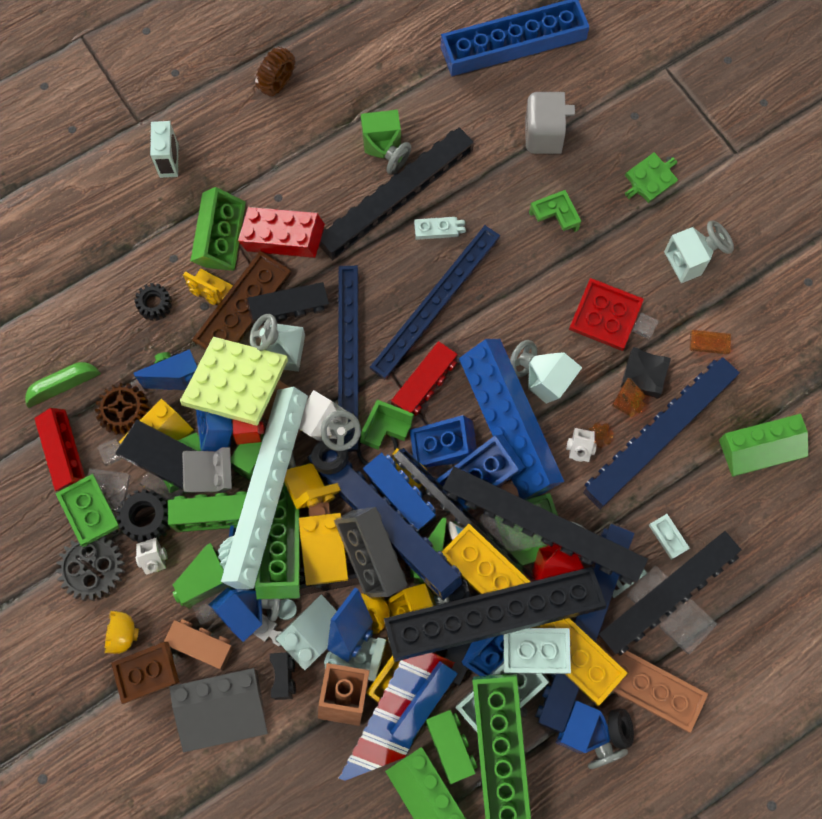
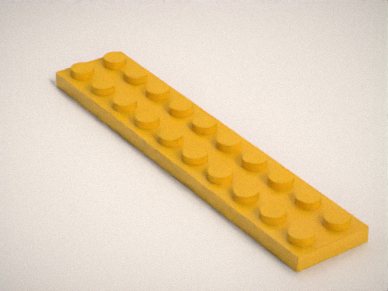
[442,524,627,706]

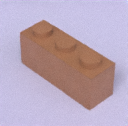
[164,619,234,671]

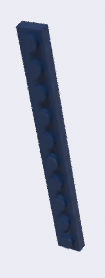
[370,225,500,380]
[338,265,359,452]

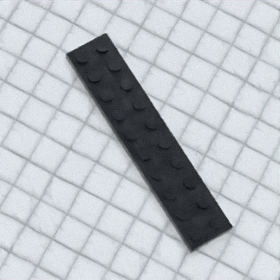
[384,567,606,662]

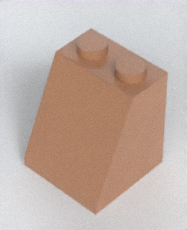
[318,663,370,726]

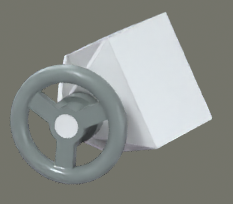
[299,390,361,451]

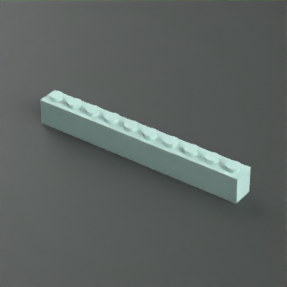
[221,387,308,589]

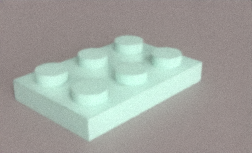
[504,628,571,674]

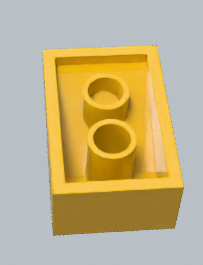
[299,513,348,586]

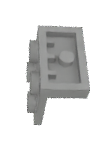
[182,447,232,493]

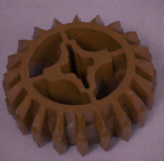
[255,46,296,96]
[95,383,150,436]

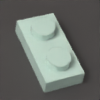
[649,514,690,560]

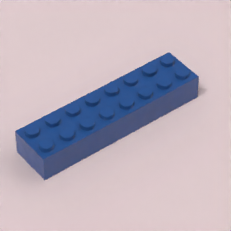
[440,0,589,77]
[459,339,564,500]

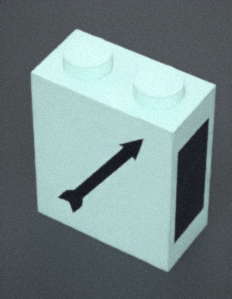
[150,121,178,178]

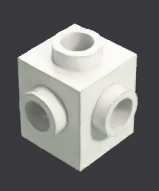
[566,428,597,462]
[136,538,168,575]

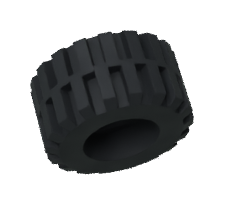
[117,489,171,543]

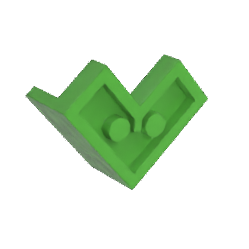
[529,190,581,232]
[360,400,414,450]

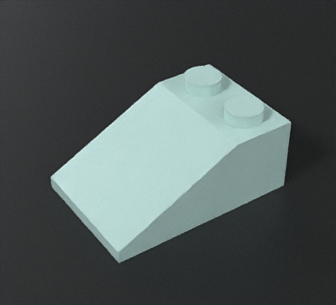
[275,595,337,670]

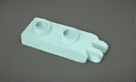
[414,217,466,240]

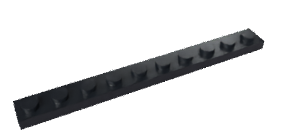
[394,448,536,582]

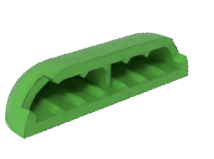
[25,362,101,408]

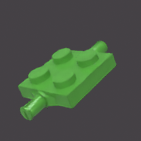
[625,152,678,203]

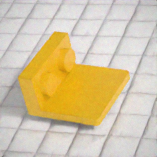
[183,268,233,305]

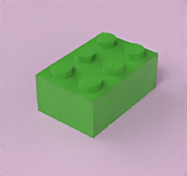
[425,710,477,784]

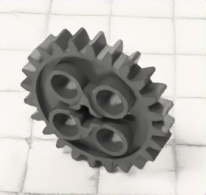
[56,536,125,601]

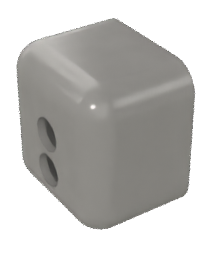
[525,92,575,154]

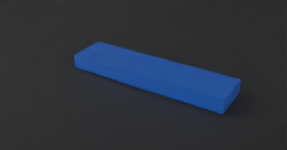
[390,661,458,745]

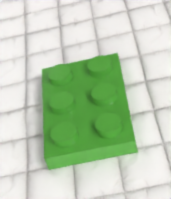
[55,474,119,547]

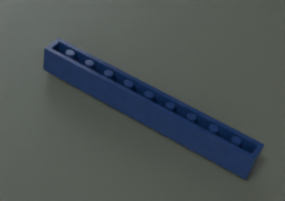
[583,357,740,510]
[307,450,462,601]
[535,524,634,733]

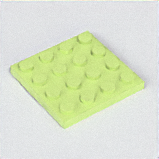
[180,337,288,426]

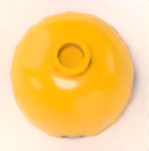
[361,593,390,634]
[104,611,139,654]

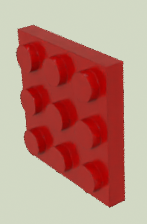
[569,278,644,351]

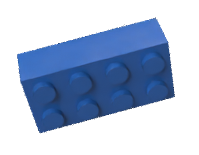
[437,434,526,510]
[363,452,436,533]

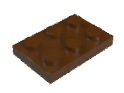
[111,642,180,704]

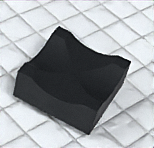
[620,347,671,399]
[270,652,296,700]

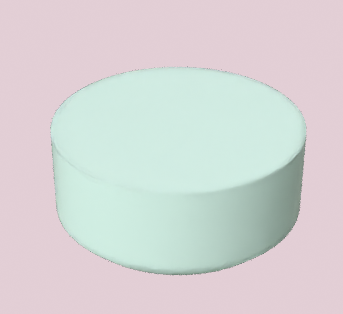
[278,599,297,620]

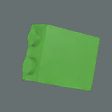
[172,543,231,609]

